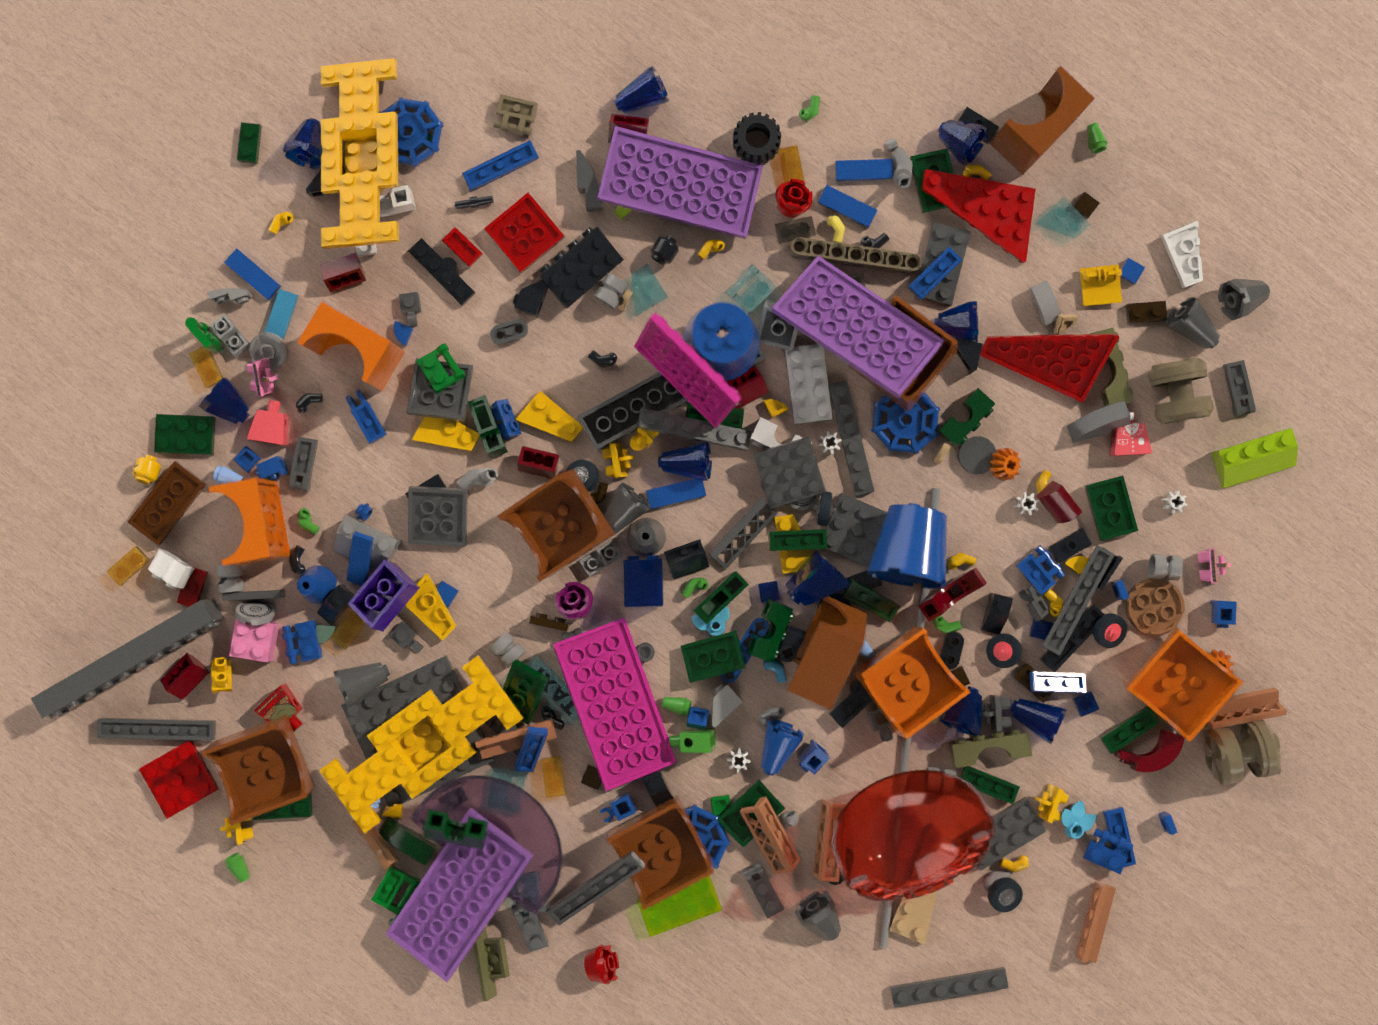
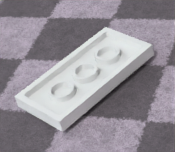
[785,344,832,424]

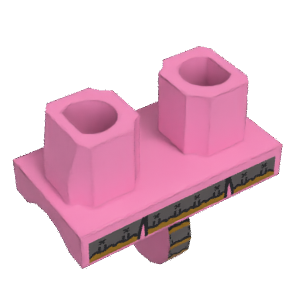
[247,358,278,397]
[1198,548,1231,583]

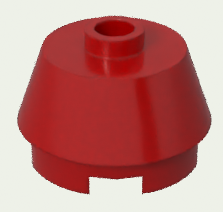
[775,178,813,218]
[584,945,619,984]

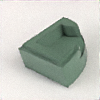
[316,625,337,644]

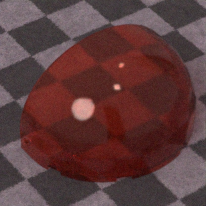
[832,770,995,901]

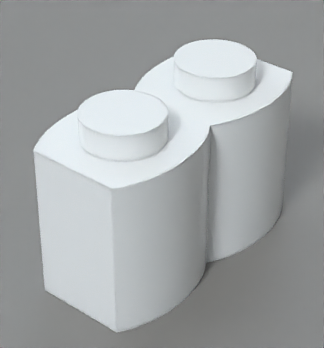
[148,549,195,590]

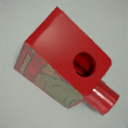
[254,683,303,732]

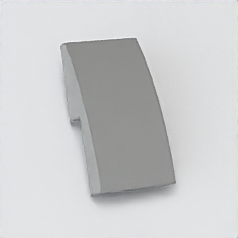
[1029,281,1061,325]
[207,288,254,305]
[210,314,250,358]
[578,540,622,578]

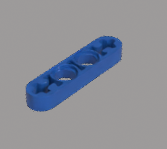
[721,617,769,683]

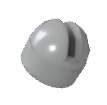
[782,810,798,827]

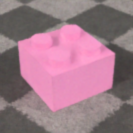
[229,618,280,662]

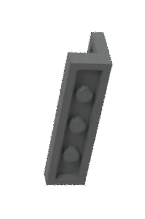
[710,497,778,569]

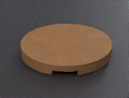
[1125,578,1185,635]

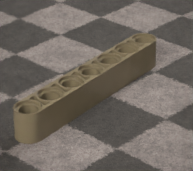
[790,237,922,274]

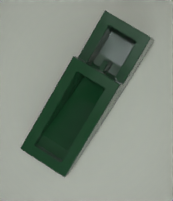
[468,395,508,459]
[693,570,749,625]
[379,817,437,866]

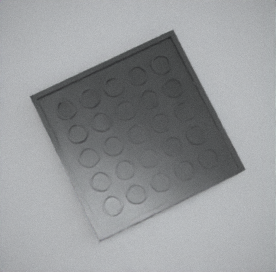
[341,655,495,807]

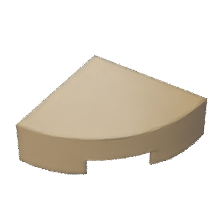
[618,289,633,312]
[1053,314,1078,335]
[933,443,951,464]

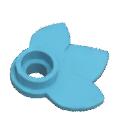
[691,606,730,636]
[1061,801,1096,839]

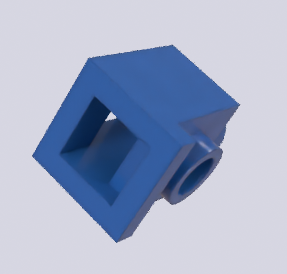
[256,456,289,481]
[1211,600,1237,628]
[798,739,830,775]

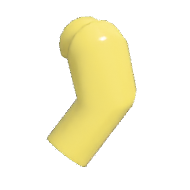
[827,215,845,243]

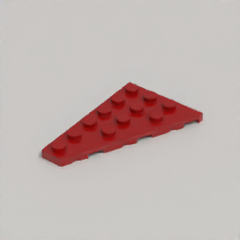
[922,169,1036,263]
[980,334,1120,403]

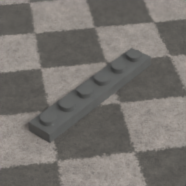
[828,380,874,496]
[637,408,751,451]
[1042,545,1115,656]
[97,718,216,740]
[546,850,645,925]
[890,967,1009,1007]

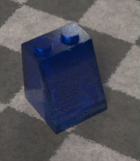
[785,551,851,606]
[624,555,664,607]

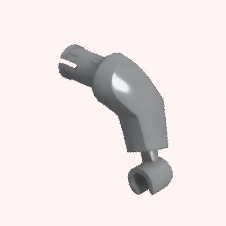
[886,139,912,189]
[455,468,498,489]

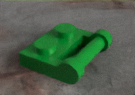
[185,317,224,353]
[416,343,466,394]
[371,866,421,915]

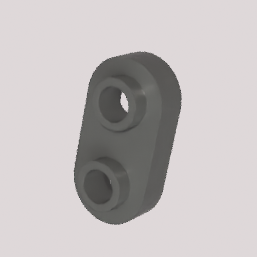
[490,319,528,345]

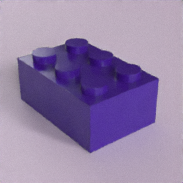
[347,559,420,632]

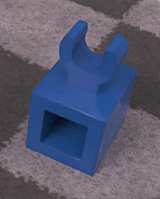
[600,792,637,823]

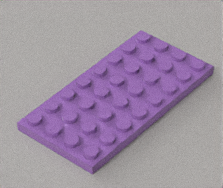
[597,126,763,239]
[772,256,945,399]
[386,808,534,982]

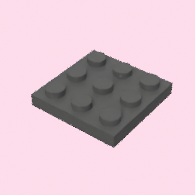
[406,358,473,422]
[753,436,826,508]
[408,486,468,546]
[826,493,887,567]

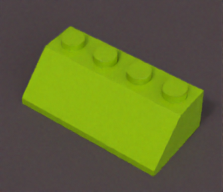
[1211,428,1298,489]

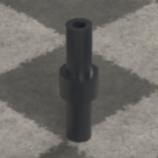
[455,195,494,209]

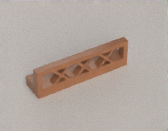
[1207,687,1287,729]
[475,719,557,759]
[740,797,800,875]
[813,799,848,882]
[1075,881,1116,964]

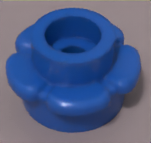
[355,503,373,521]

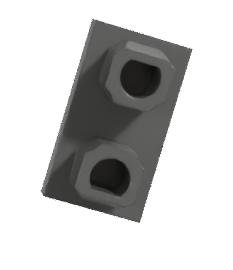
[979,695,1012,731]

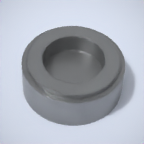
[636,642,655,662]

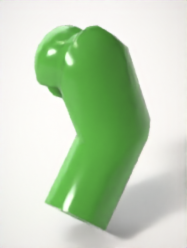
[799,95,820,121]
[298,508,320,535]
[681,577,708,598]
[933,616,962,634]

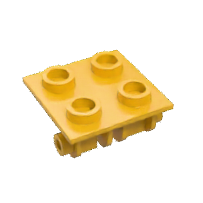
[1080,264,1122,306]

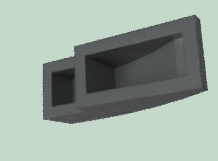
[576,150,602,211]
[1067,401,1131,443]

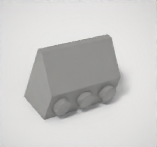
[333,515,401,570]

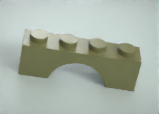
[1090,327,1133,407]
[949,728,1032,768]

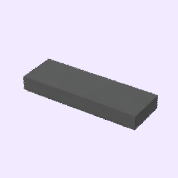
[222,590,285,601]

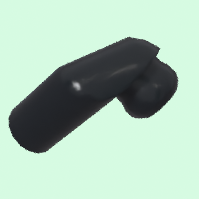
[861,233,890,249]
[588,350,618,368]
[296,393,323,413]
[289,545,305,574]
[541,706,565,730]

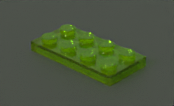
[637,875,723,937]

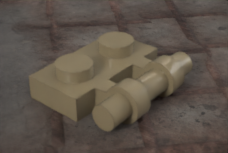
[494,94,538,136]

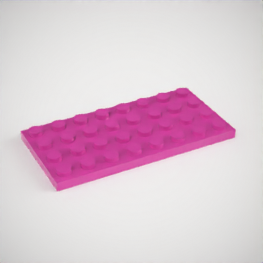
[552,617,677,791]

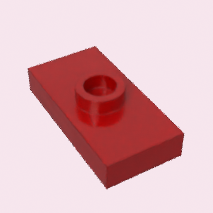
[442,227,483,268]
[176,567,208,607]

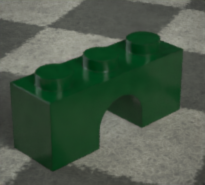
[937,388,995,447]
[746,598,793,663]
[424,809,488,850]

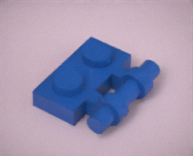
[1015,545,1065,595]
[282,620,323,664]
[1083,828,1133,874]

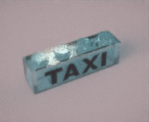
[526,654,579,726]

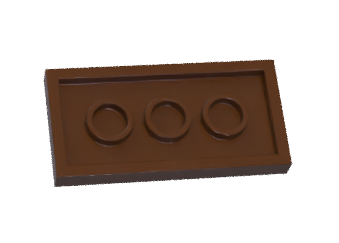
[128,461,207,545]

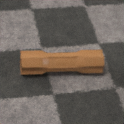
[352,820,399,870]

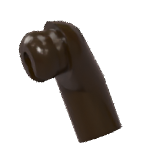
[590,482,609,505]

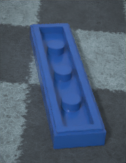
[462,140,539,191]

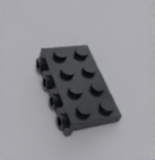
[537,227,624,309]

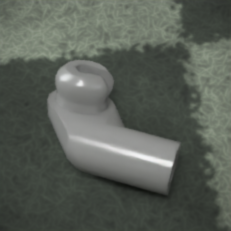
[759,707,785,725]
[983,871,1010,891]

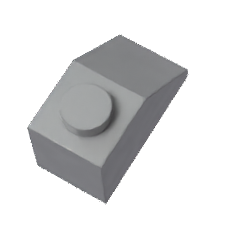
[712,683,743,728]

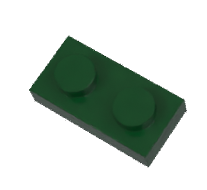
[237,122,262,164]

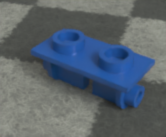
[491,399,521,440]

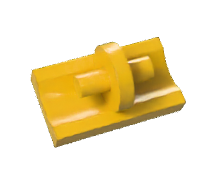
[629,428,659,451]
[602,443,635,478]
[211,657,232,694]
[1035,784,1069,823]
[220,817,253,845]

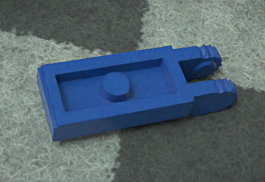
[345,389,387,444]

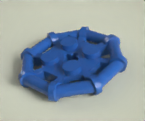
[379,97,444,167]
[871,393,940,454]
[685,804,730,869]

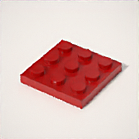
[484,192,565,273]
[139,740,219,819]

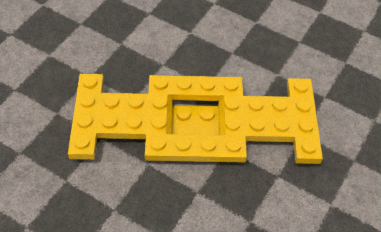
[321,58,399,249]
[319,655,523,834]

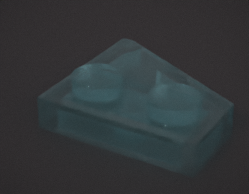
[1036,197,1090,239]
[631,264,668,317]

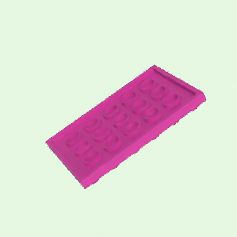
[634,312,741,428]

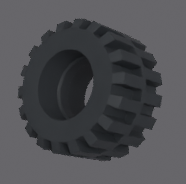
[733,112,781,165]

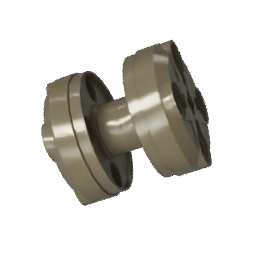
[1148,357,1214,424]
[1204,720,1281,785]

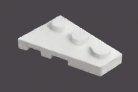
[1161,221,1203,289]

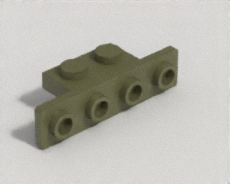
[474,927,510,1001]

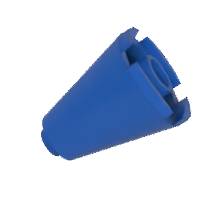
[297,565,337,604]
[761,719,804,776]

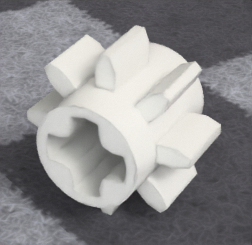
[818,431,842,455]
[1162,490,1188,514]
[1014,492,1039,516]
[727,747,751,773]

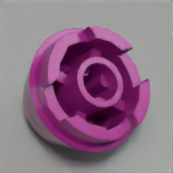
[555,582,593,620]

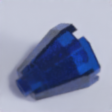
[283,118,323,169]
[938,120,988,166]
[935,301,979,342]
[199,377,250,424]
[939,687,982,736]

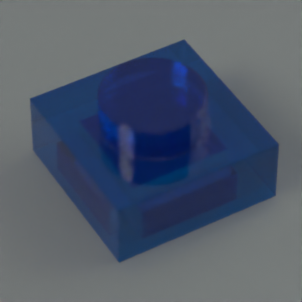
[758,581,780,603]
[1029,618,1054,640]
[1072,691,1099,717]

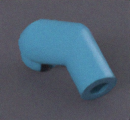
[763,659,787,683]

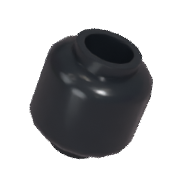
[651,235,679,265]

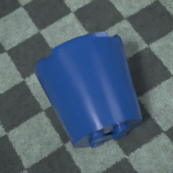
[683,302,760,381]
[867,503,947,589]

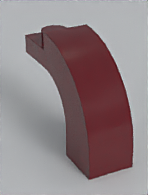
[918,567,987,622]
[1114,729,1185,772]

